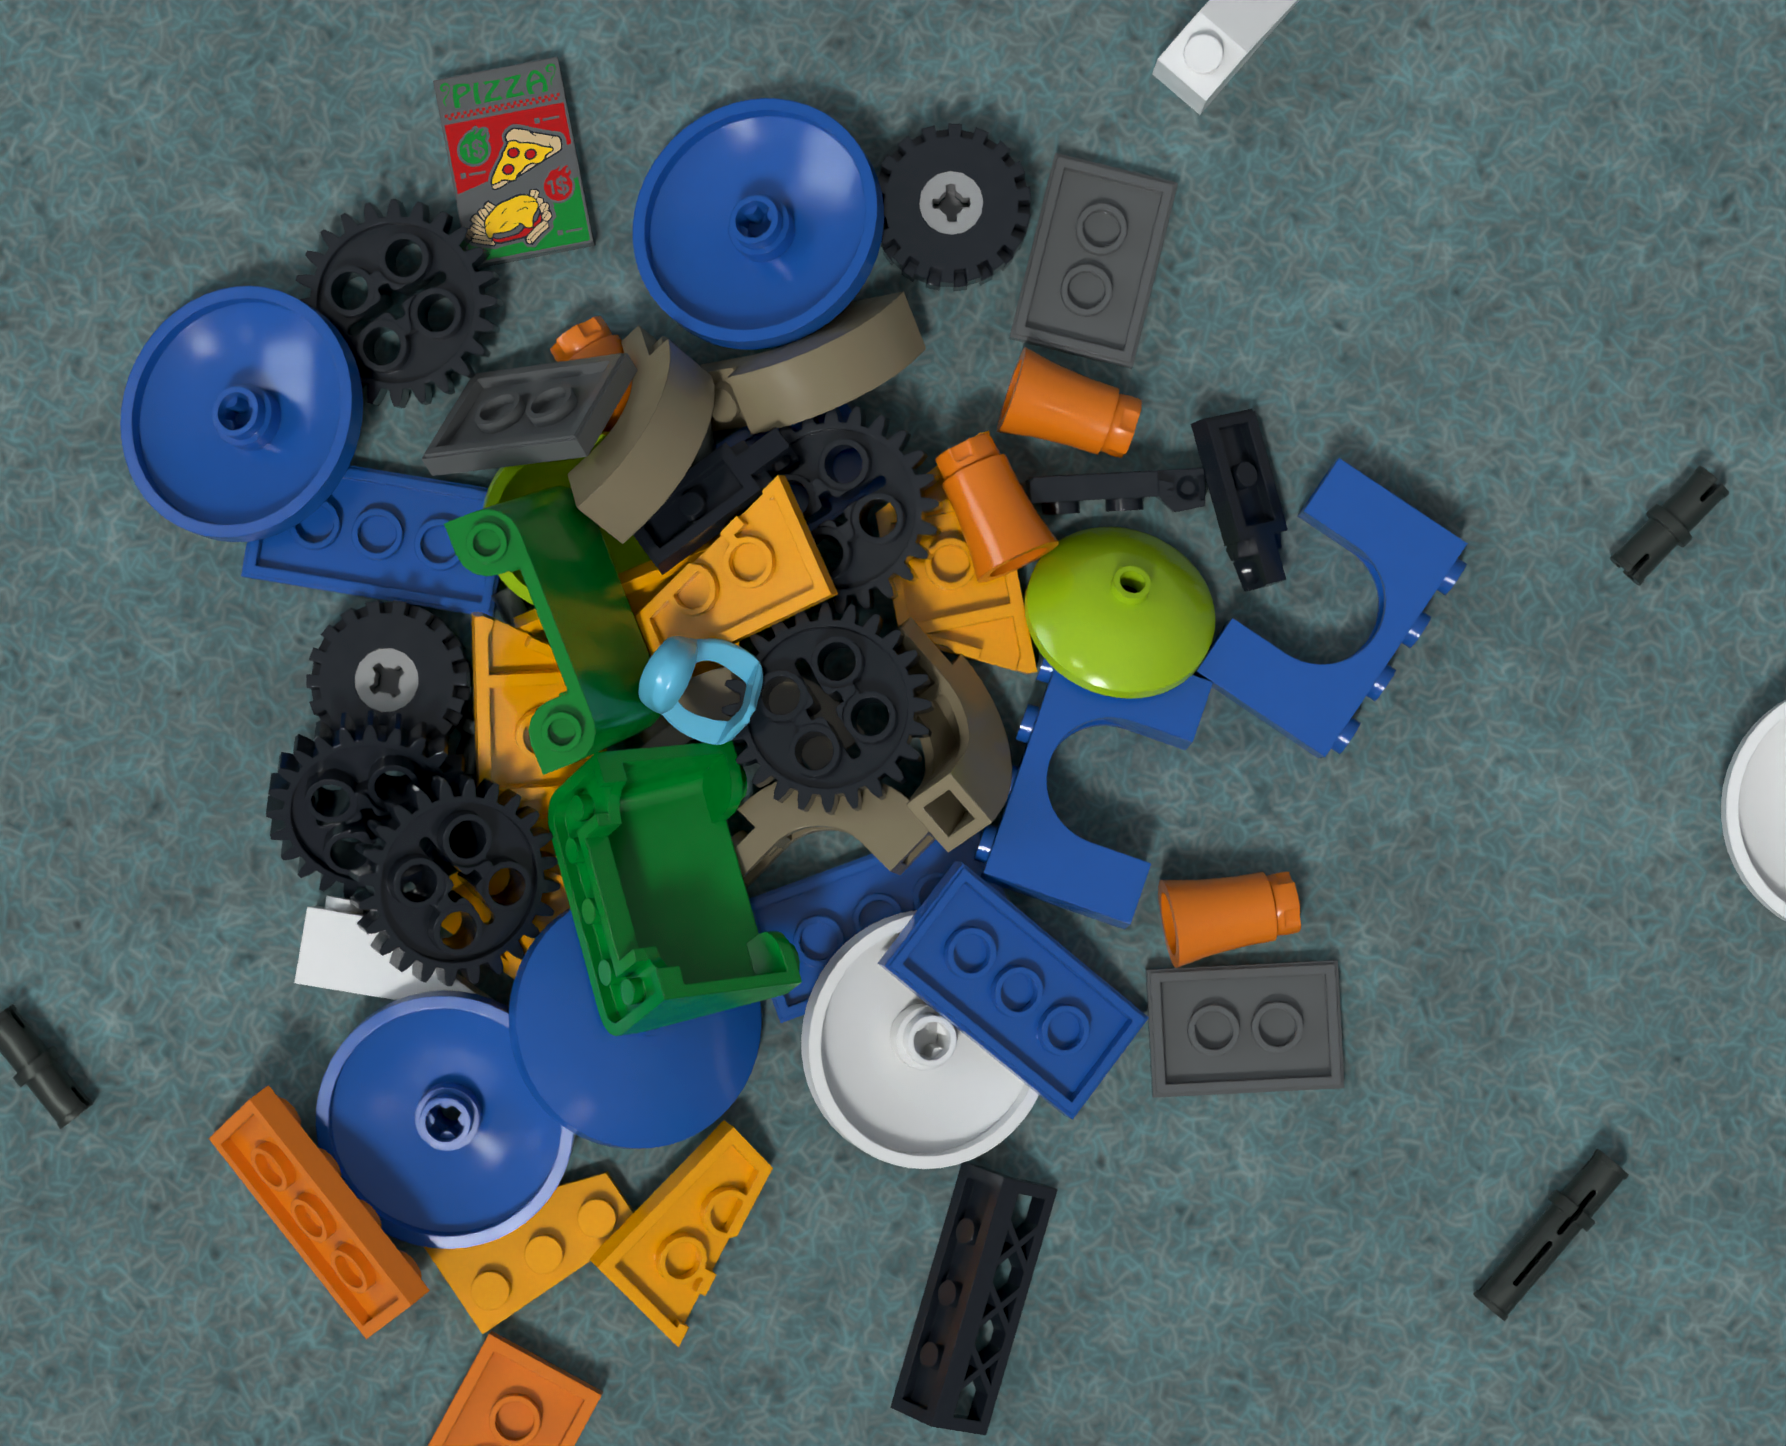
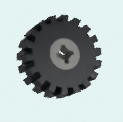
[878,123,1031,291]
[306,600,473,742]

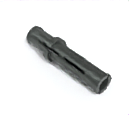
[1473,1148,1629,1322]

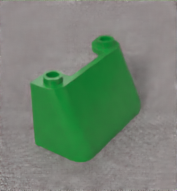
[444,486,661,775]
[548,741,802,1036]

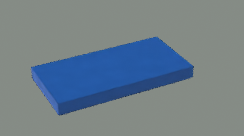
[241,465,501,617]
[749,830,1007,1023]
[878,861,1149,1120]

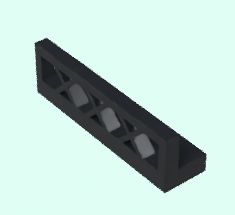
[890,1162,1058,1435]

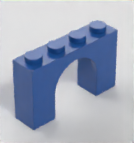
[1193,458,1468,759]
[974,657,1213,930]

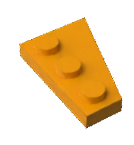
[635,475,838,655]
[589,1120,773,1348]
[424,1171,635,1334]

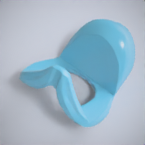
[638,636,763,745]

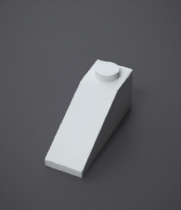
[1152,0,1299,115]
[294,895,492,1000]

